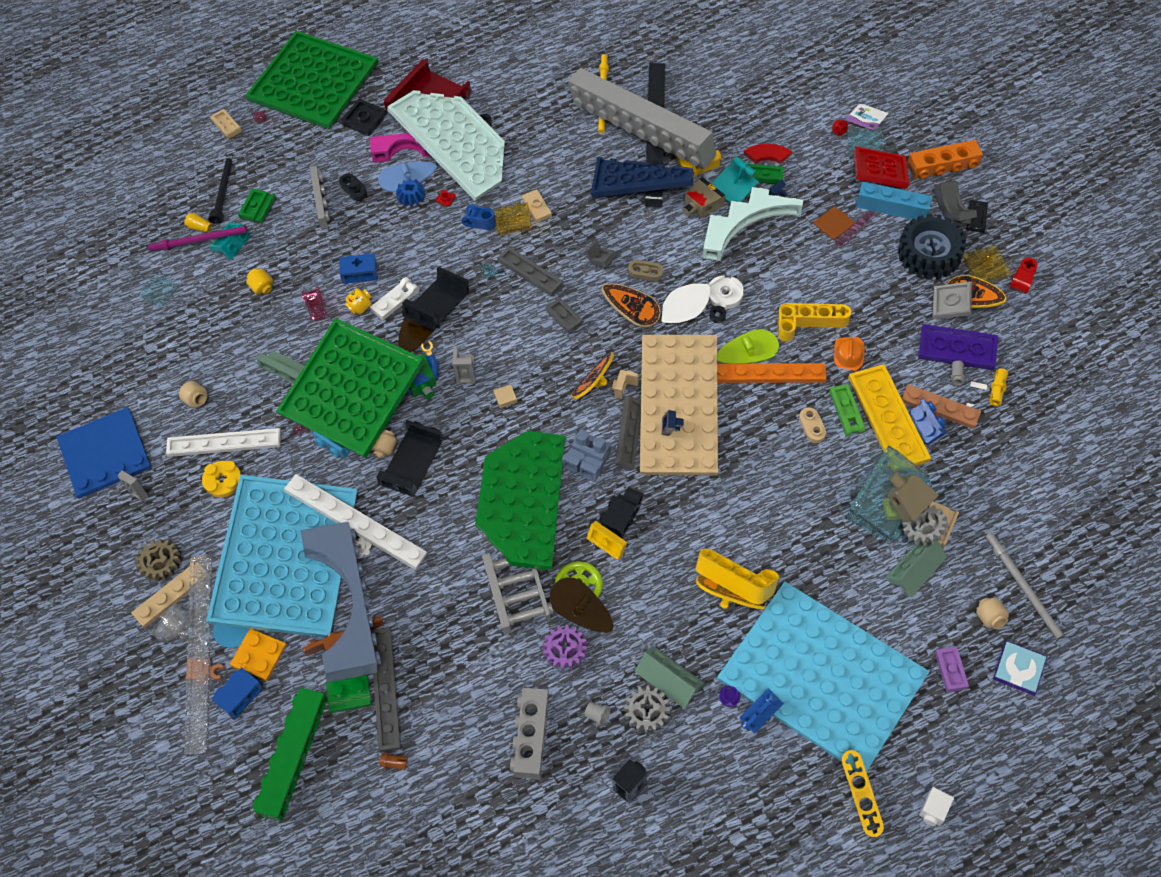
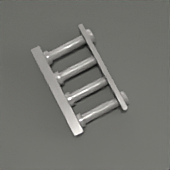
[482,553,554,635]

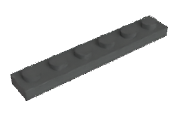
[370,627,401,753]

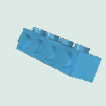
[856,181,932,220]

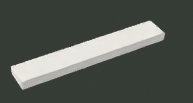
[166,428,281,457]

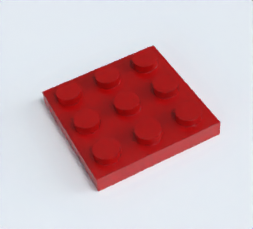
[854,146,909,189]

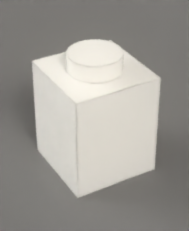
[919,787,954,826]

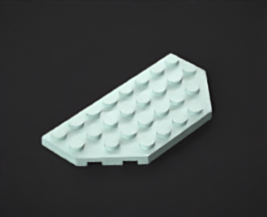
[387,91,505,201]

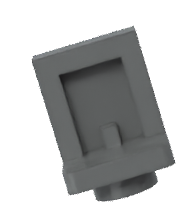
[585,240,617,268]

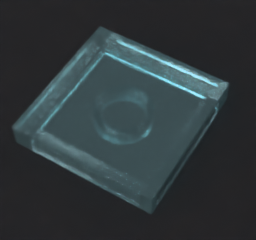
[847,128,884,158]

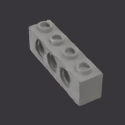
[510,688,549,779]

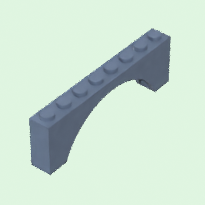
[300,522,381,683]

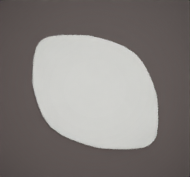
[662,284,710,323]

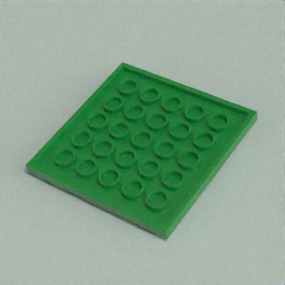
[245,30,379,129]
[276,318,425,458]

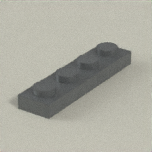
[497,246,563,297]
[615,395,641,471]

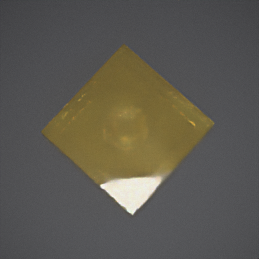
[962,245,1011,282]

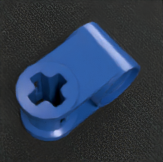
[461,205,497,230]

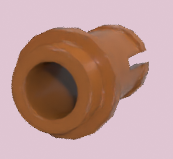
[379,752,408,770]

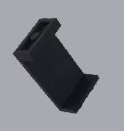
[402,267,469,330]
[376,420,443,497]

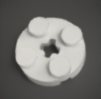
[709,276,743,310]

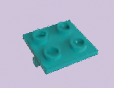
[712,156,759,204]

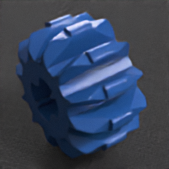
[396,178,426,208]

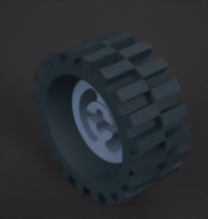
[898,214,966,280]

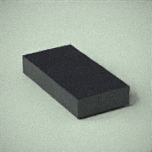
[966,200,988,233]

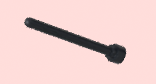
[208,158,232,224]

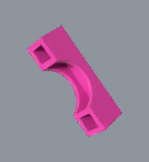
[370,133,431,163]

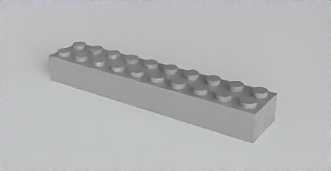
[568,68,716,169]

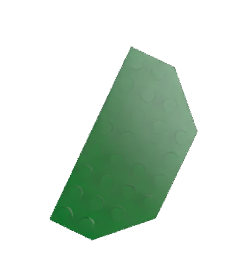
[475,430,565,571]

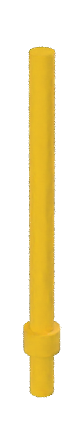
[598,54,609,133]

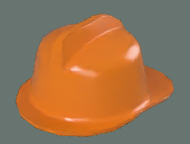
[834,337,865,371]

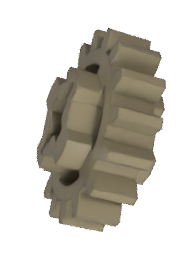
[135,538,181,582]

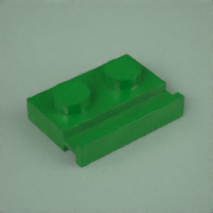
[238,188,276,224]
[326,675,372,714]

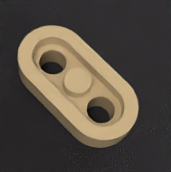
[799,408,826,443]

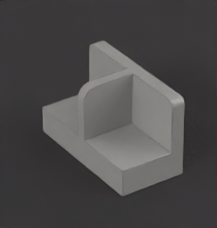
[452,346,476,383]

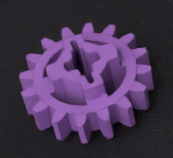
[542,625,588,671]

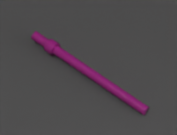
[148,226,248,251]

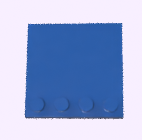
[56,407,152,499]

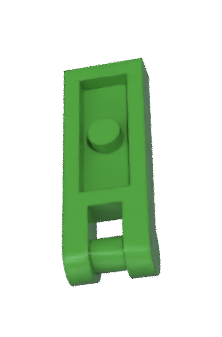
[829,384,865,436]

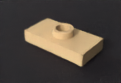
[210,109,242,140]
[522,189,552,223]

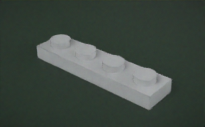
[310,166,330,229]

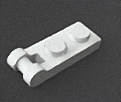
[370,277,420,320]

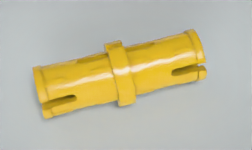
[989,368,1008,406]

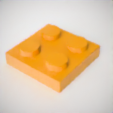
[229,629,287,682]

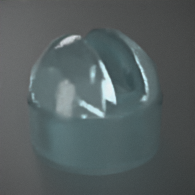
[480,263,496,278]

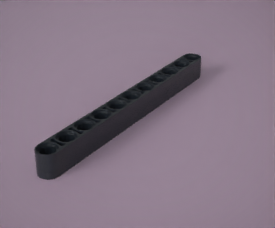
[645,63,665,207]

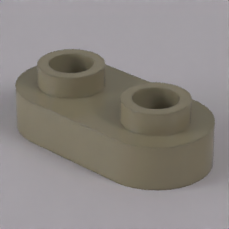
[628,260,663,282]

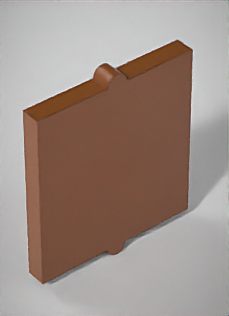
[813,206,856,241]

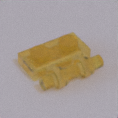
[494,202,532,235]

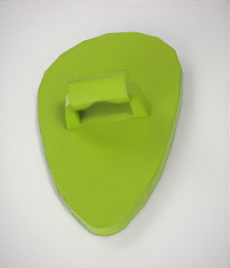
[717,329,779,364]

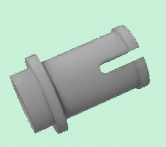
[950,361,966,386]

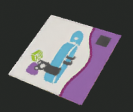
[845,104,888,130]

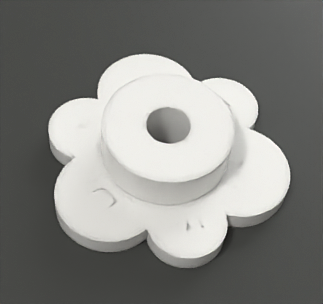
[353,538,372,559]

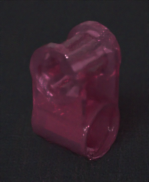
[301,286,326,321]

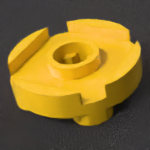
[202,461,242,498]

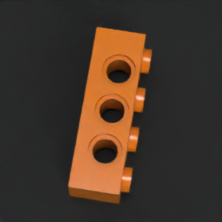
[907,139,983,179]

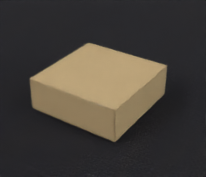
[493,384,517,408]

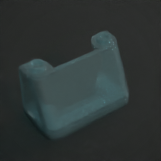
[847,446,932,544]

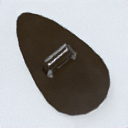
[398,317,436,352]
[550,577,614,633]

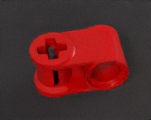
[1009,257,1038,294]

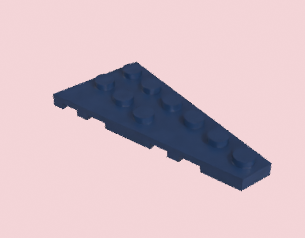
[591,157,694,198]

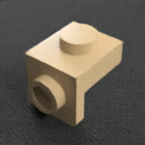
[612,370,639,399]

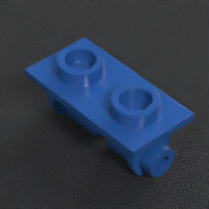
[740,688,784,734]

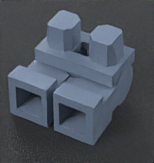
[562,429,611,483]

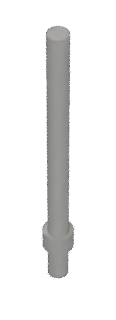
[985,532,1064,639]

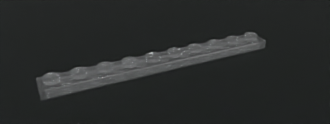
[184,556,212,757]

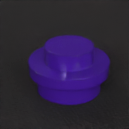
[719,686,741,707]

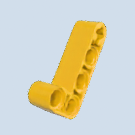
[778,303,852,342]
[695,549,779,605]

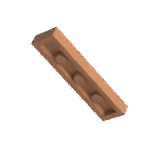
[902,384,981,429]

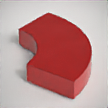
[744,143,792,164]

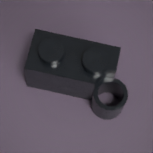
[599,486,644,538]

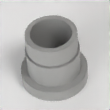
[585,702,611,727]

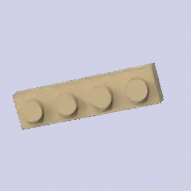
[131,561,210,629]

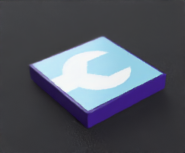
[993,640,1048,696]

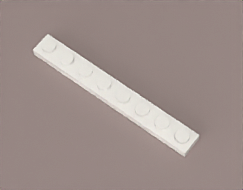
[284,474,427,570]

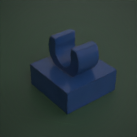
[769,179,787,197]
[662,410,684,436]

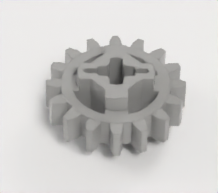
[902,505,949,546]
[624,686,670,734]

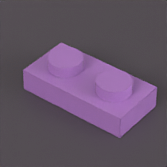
[935,646,969,693]

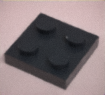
[341,98,387,136]

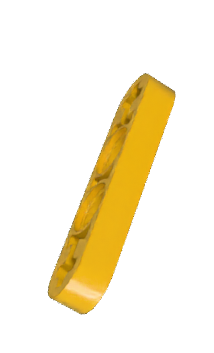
[842,750,884,837]

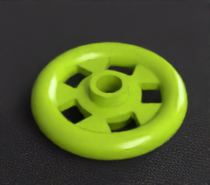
[555,561,603,597]

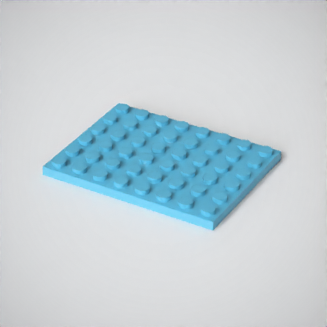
[206,475,358,638]
[717,581,930,772]

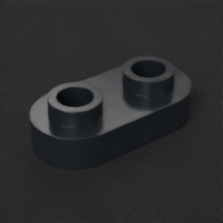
[339,173,367,201]

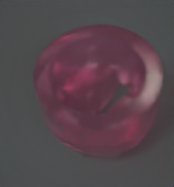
[252,110,267,124]

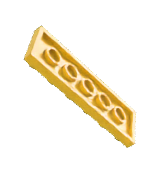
[848,364,931,473]

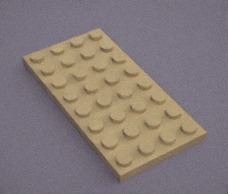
[640,335,718,475]

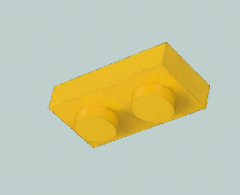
[586,521,628,560]

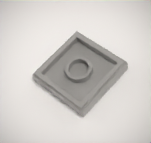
[933,282,972,319]

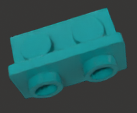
[209,222,251,260]

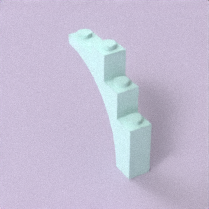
[703,187,803,261]

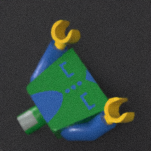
[406,341,439,399]

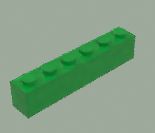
[253,687,328,822]

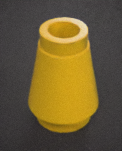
[184,213,212,233]

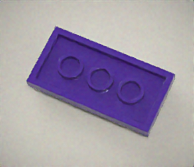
[918,324,998,370]

